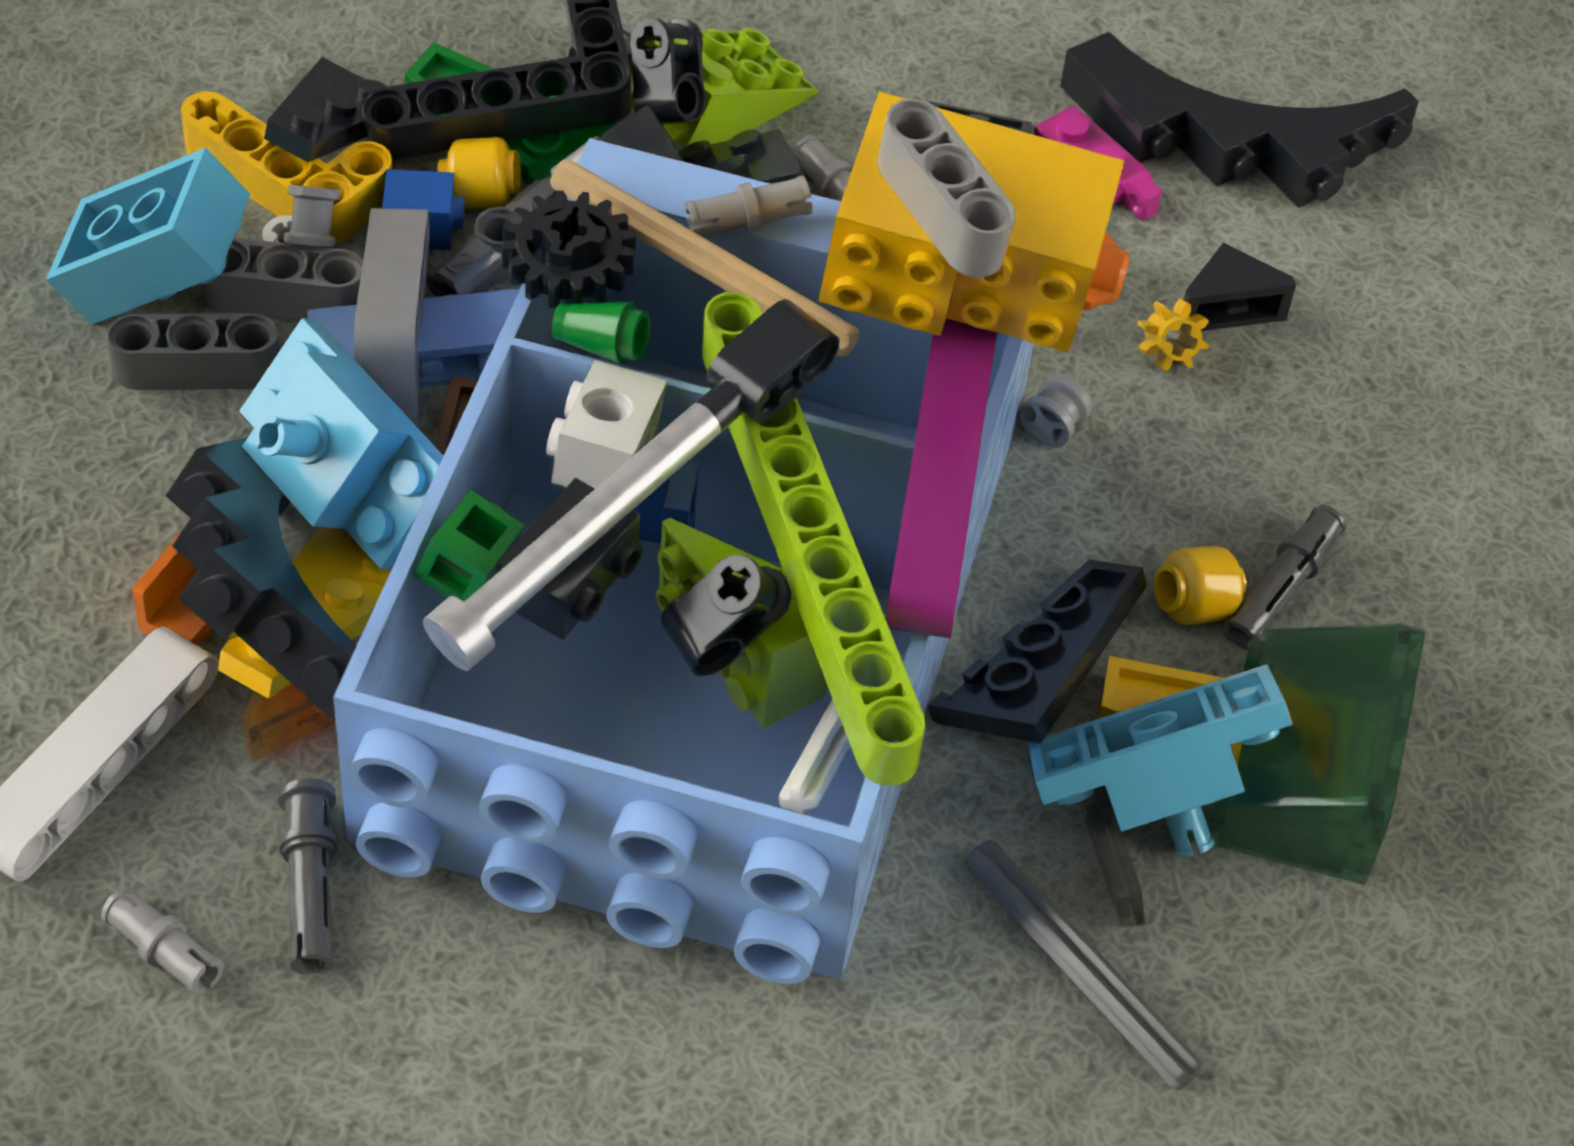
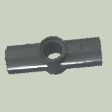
[426,177,557,297]

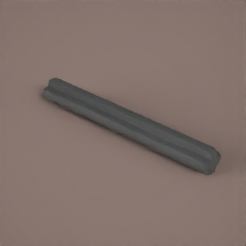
[967,840,1202,1090]

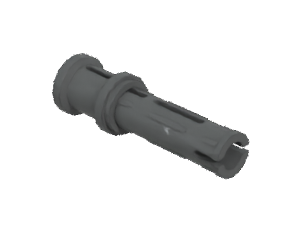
[278,778,338,974]

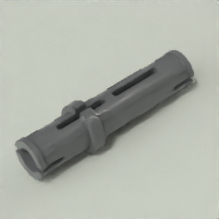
[1222,505,1346,650]

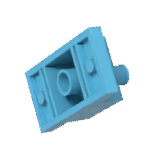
[240,318,444,569]
[1027,664,1293,857]

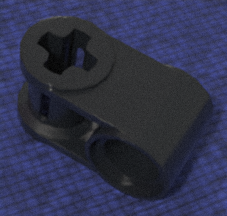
[630,17,706,124]
[661,555,791,677]

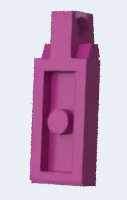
[1033,105,1162,221]

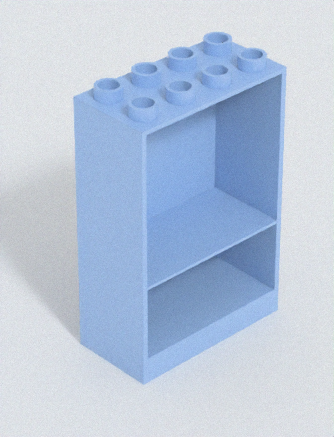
[333,138,1034,984]

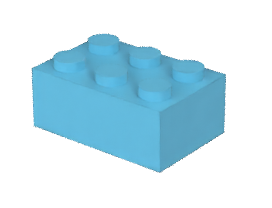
[46,148,251,325]

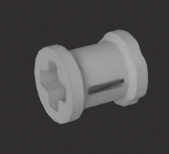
[284,185,340,247]

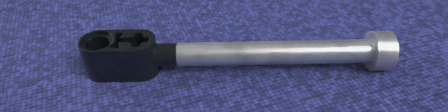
[423,299,840,671]

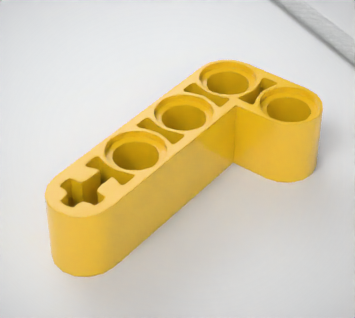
[181,91,392,244]

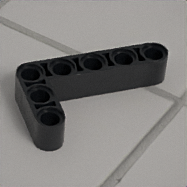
[361,0,633,159]

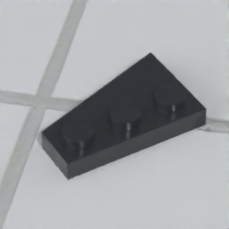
[264,57,396,163]

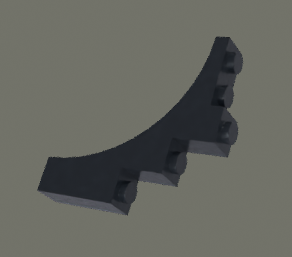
[1060,32,1419,208]
[165,437,357,721]

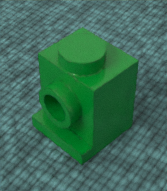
[414,489,526,602]

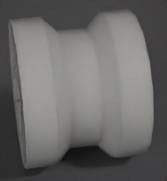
[1019,374,1093,448]

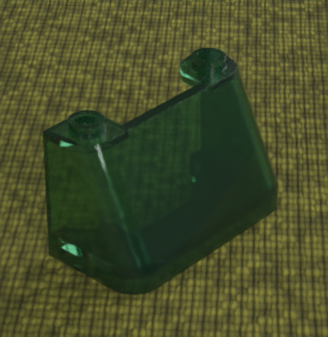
[1210,623,1425,885]

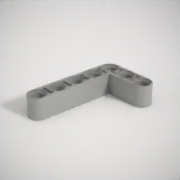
[354,208,429,429]

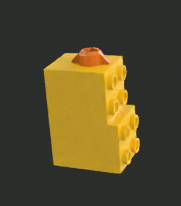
[818,91,1130,353]

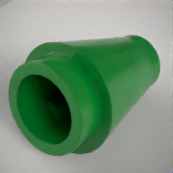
[552,302,650,364]

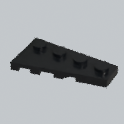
[927,559,1147,743]

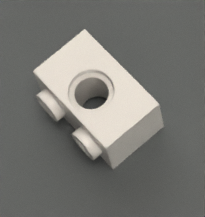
[546,360,667,488]

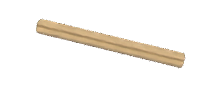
[550,160,860,357]

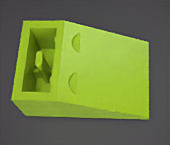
[630,28,819,148]
[656,518,828,728]

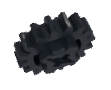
[501,190,636,309]

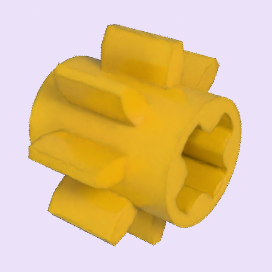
[1137,299,1210,371]

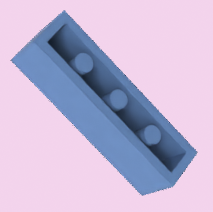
[307,289,520,388]

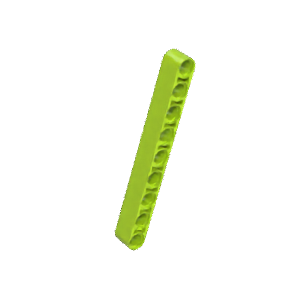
[702,292,926,786]

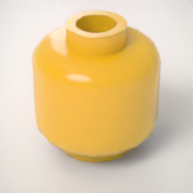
[437,137,522,210]
[1153,545,1247,626]

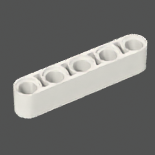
[0,626,219,882]

